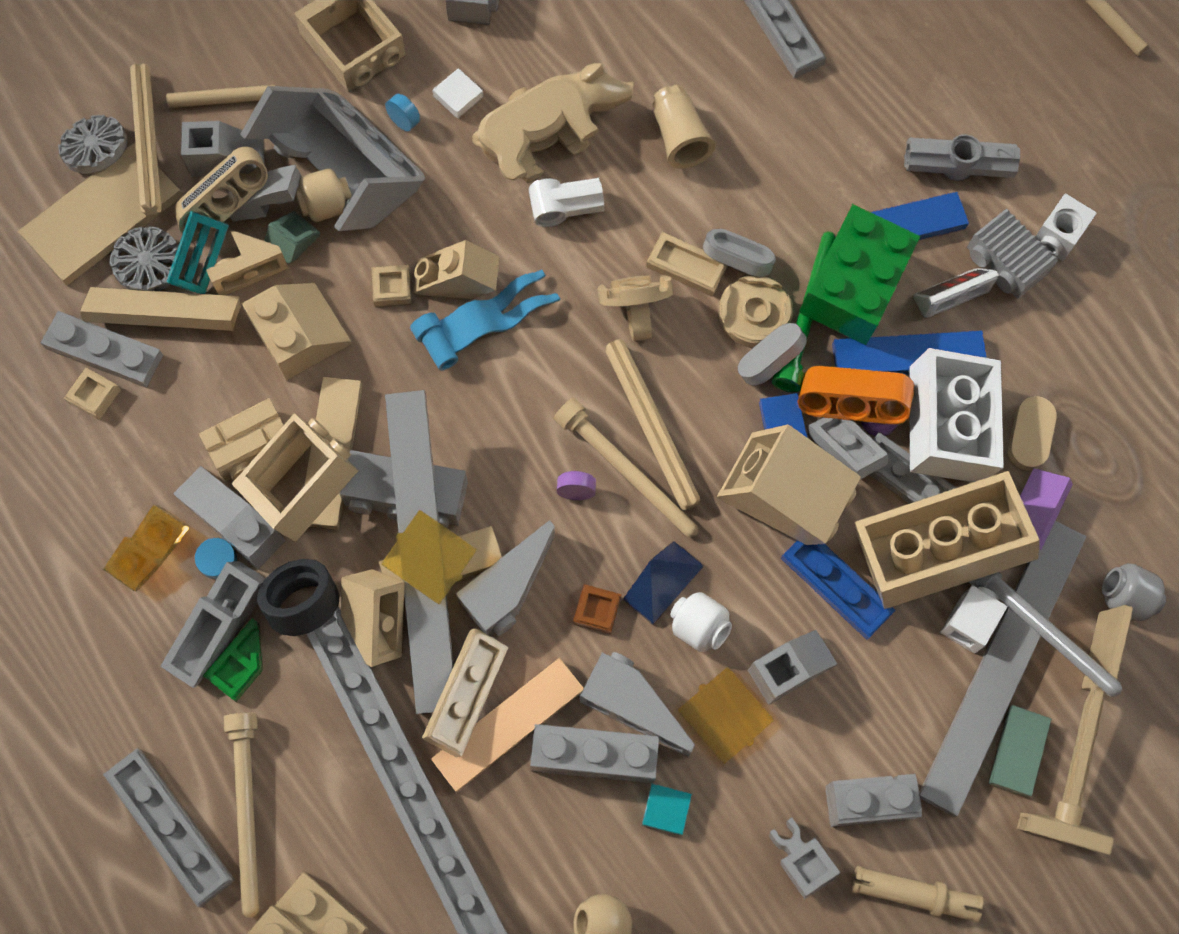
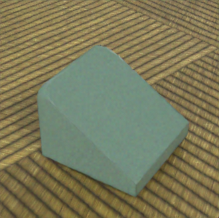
[264,211,320,264]

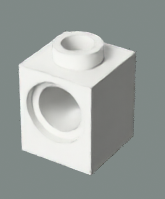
[1036,193,1097,261]
[940,585,1008,654]

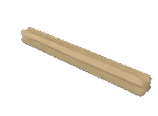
[130,63,161,215]
[606,339,700,510]

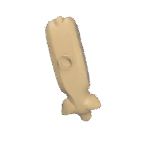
[472,63,634,183]

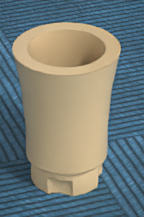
[652,84,716,169]

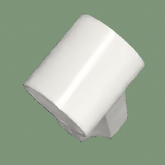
[528,178,604,227]

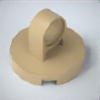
[597,275,673,341]

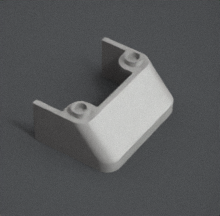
[240,86,425,231]

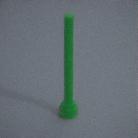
[772,231,836,393]

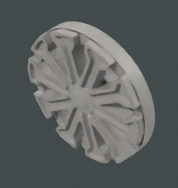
[58,115,128,173]
[110,227,178,291]

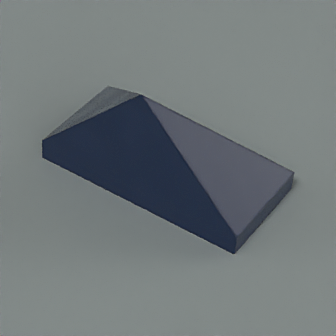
[623,541,703,625]

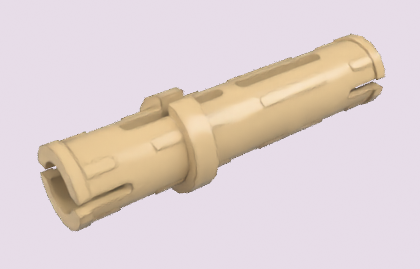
[852,866,983,923]

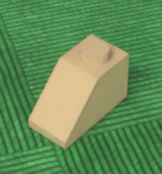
[341,569,405,667]

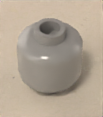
[1102,563,1166,621]

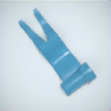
[410,270,561,371]

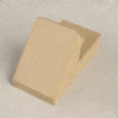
[206,231,288,295]

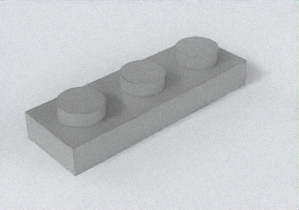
[41,311,163,388]

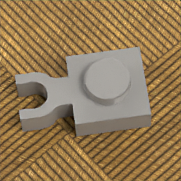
[769,818,840,899]

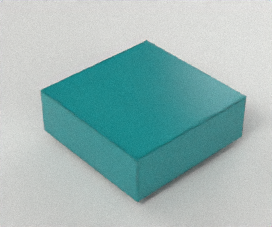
[642,783,692,836]

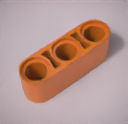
[797,366,915,424]

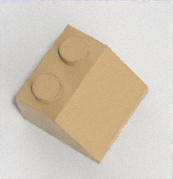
[241,283,352,380]

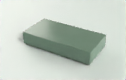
[988,705,1052,798]

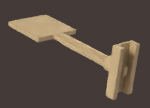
[1017,605,1133,855]

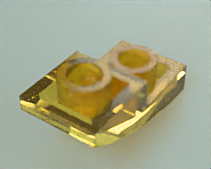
[103,505,190,591]

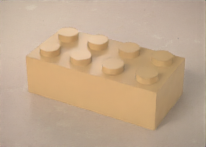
[855,471,1040,609]

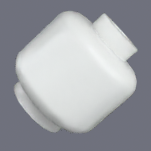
[671,592,732,652]

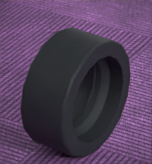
[257,559,340,636]

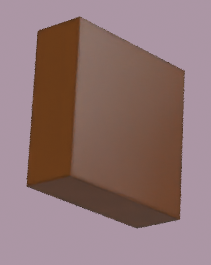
[573,584,622,634]

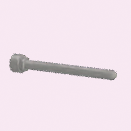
[969,572,1122,697]

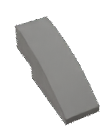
[160,561,265,688]

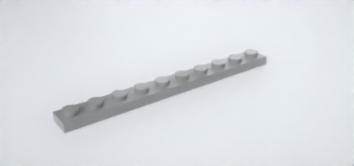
[307,605,507,934]

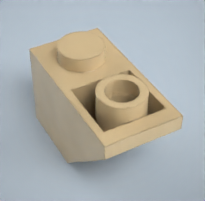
[413,240,499,299]

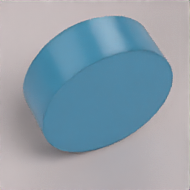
[385,94,420,131]
[195,538,237,579]

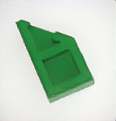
[203,618,263,702]

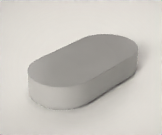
[703,229,776,277]
[738,323,807,385]

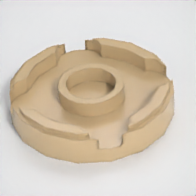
[718,275,793,347]

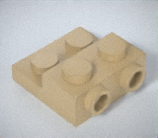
[248,872,368,934]

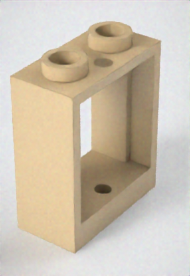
[294,0,405,92]
[232,413,359,542]

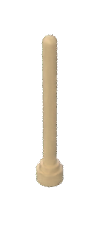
[553,397,698,538]
[224,713,259,918]

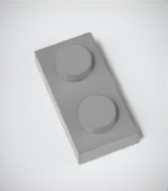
[809,418,888,479]

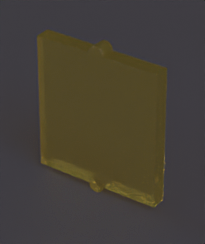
[381,510,477,605]
[678,667,774,764]

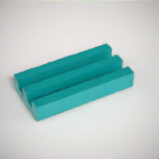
[166,211,229,294]

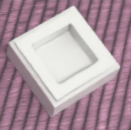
[433,68,483,119]

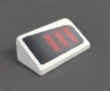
[913,268,999,318]

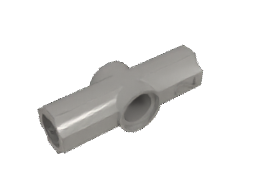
[904,134,1020,181]

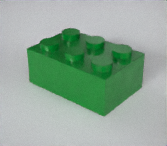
[798,204,920,345]

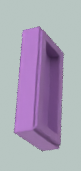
[1020,468,1073,550]

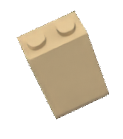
[717,424,861,545]

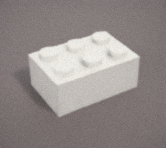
[910,348,1004,482]

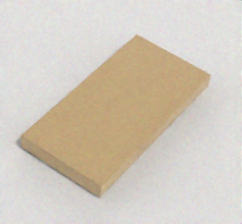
[18,143,183,286]

